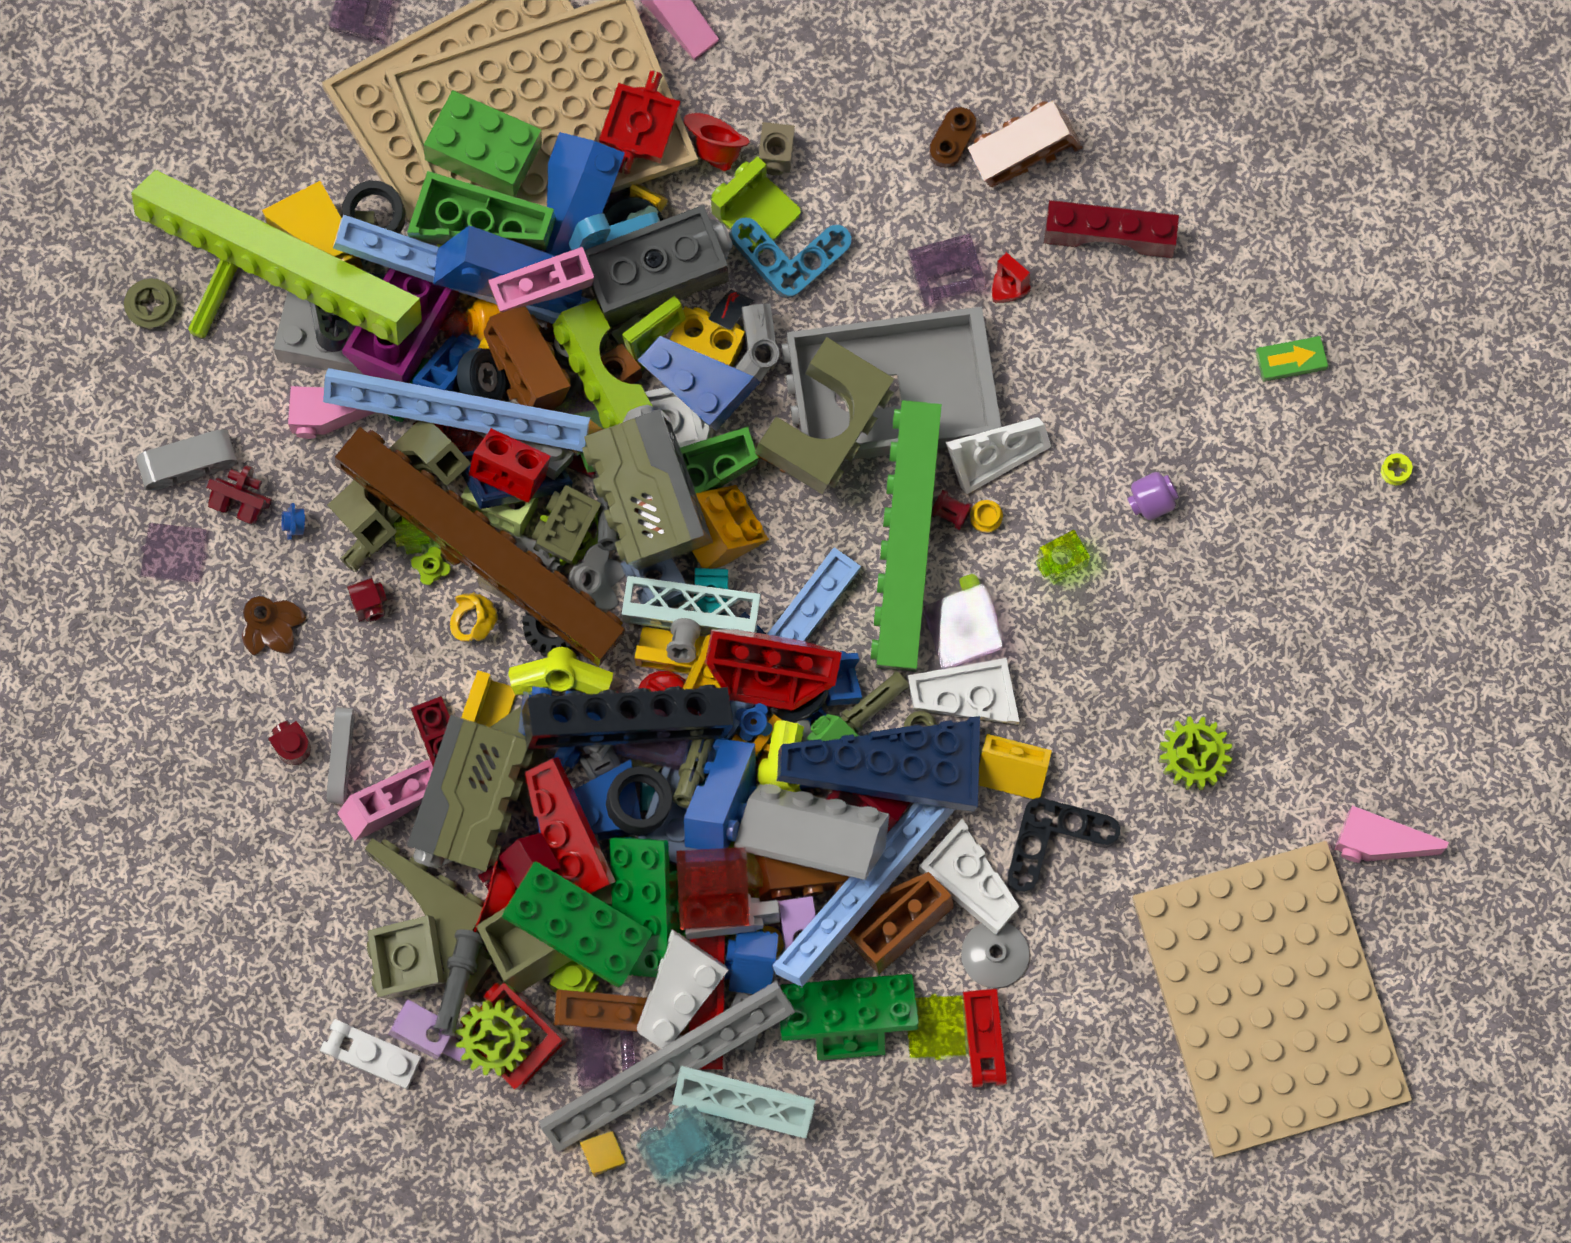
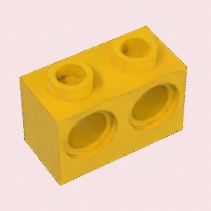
[669,306,745,367]

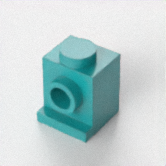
[694,568,729,616]

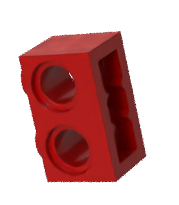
[469,428,551,503]

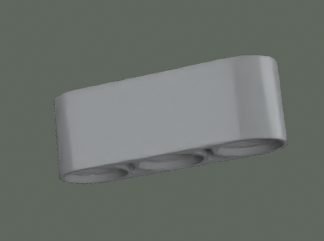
[136,429,237,491]

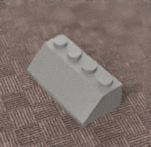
[734,784,889,880]

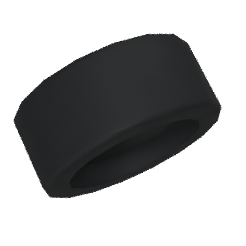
[342,180,406,234]
[606,766,673,835]

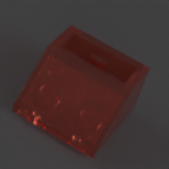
[676,847,750,929]

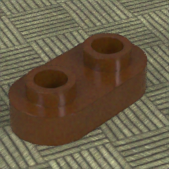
[929,107,976,168]

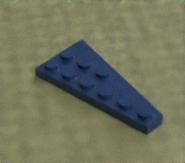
[777,716,980,812]

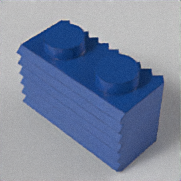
[724,930,778,994]

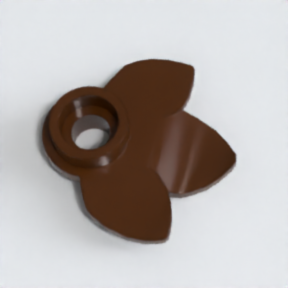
[242,596,306,655]

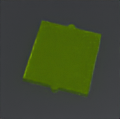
[908,993,966,1060]

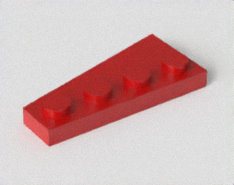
[525,757,615,894]

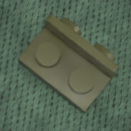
[531,485,601,563]

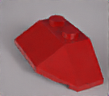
[705,629,842,710]

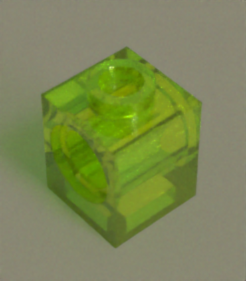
[1036,529,1091,584]

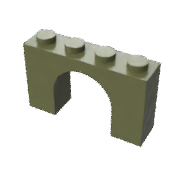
[755,337,894,495]
[327,421,471,554]

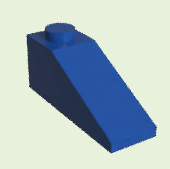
[412,330,480,393]

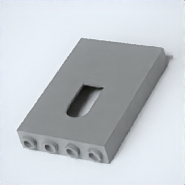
[781,307,1001,461]

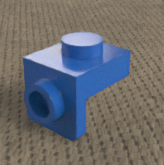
[826,651,862,706]

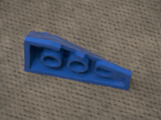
[545,132,625,256]

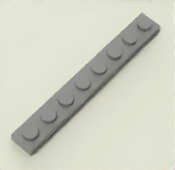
[539,981,795,1152]

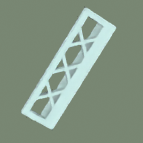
[621,576,761,634]
[672,1066,815,1139]

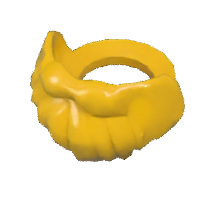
[450,592,498,642]

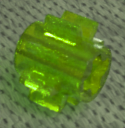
[394,517,430,554]

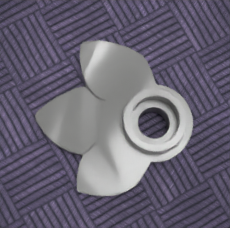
[569,544,625,609]

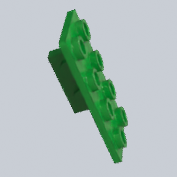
[610,837,691,977]
[502,862,652,988]
[780,974,919,1061]

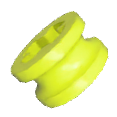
[1381,453,1413,486]

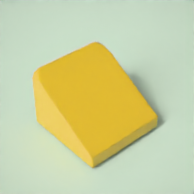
[629,184,668,213]
[580,1131,626,1177]

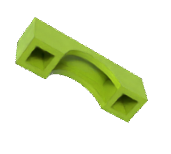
[552,299,653,429]

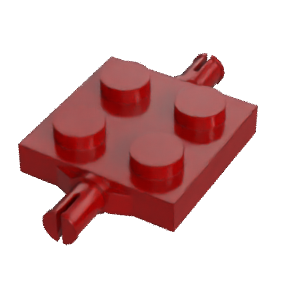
[599,70,680,175]

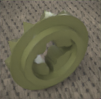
[124,278,177,330]

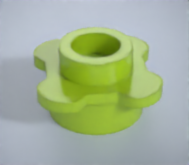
[411,547,450,585]

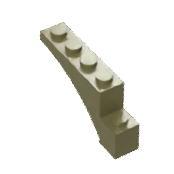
[365,838,494,1002]

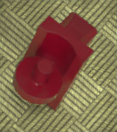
[206,465,273,524]

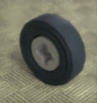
[457,348,506,401]

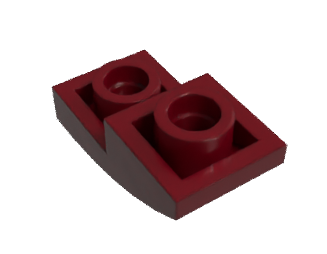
[410,696,450,767]

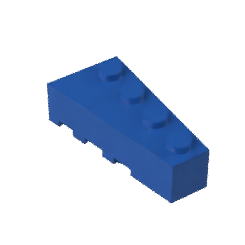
[433,225,582,313]

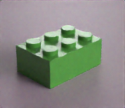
[424,90,542,197]

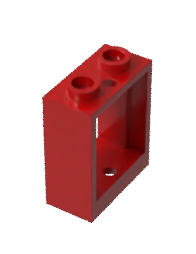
[460,982,569,1090]

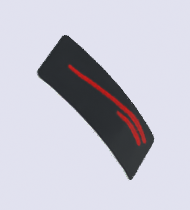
[708,289,754,330]

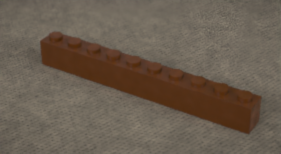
[335,427,625,667]

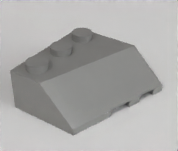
[273,291,364,375]

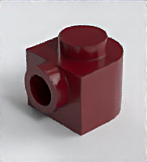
[347,578,387,622]
[268,720,311,765]

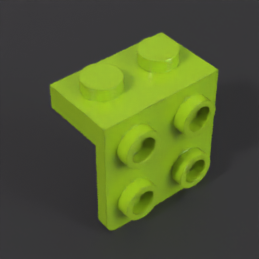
[711,156,801,254]

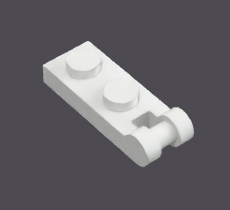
[320,1019,422,1090]

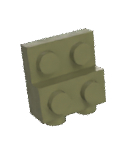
[367,915,444,1000]

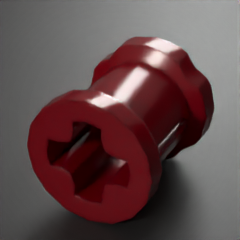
[931,490,973,531]

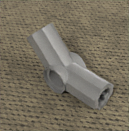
[735,304,779,402]

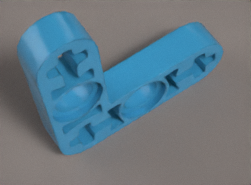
[569,212,660,251]
[729,218,851,298]

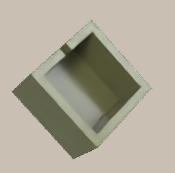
[476,907,572,993]

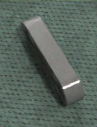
[327,707,355,804]

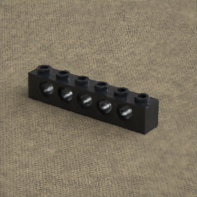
[522,685,734,749]

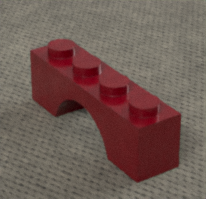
[1043,200,1179,258]

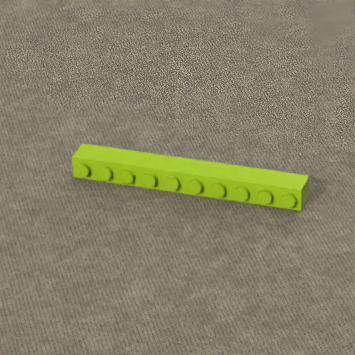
[131,169,422,345]

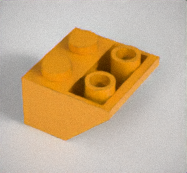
[692,485,769,569]

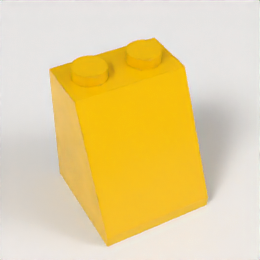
[262,180,363,269]

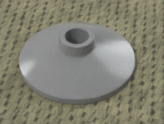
[961,923,1029,988]

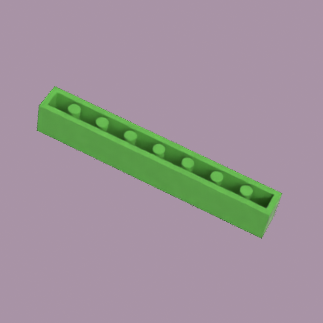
[870,400,942,672]

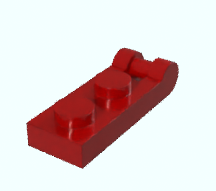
[962,988,1007,1088]

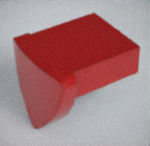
[992,252,1031,303]

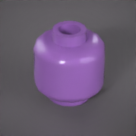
[1127,472,1179,520]

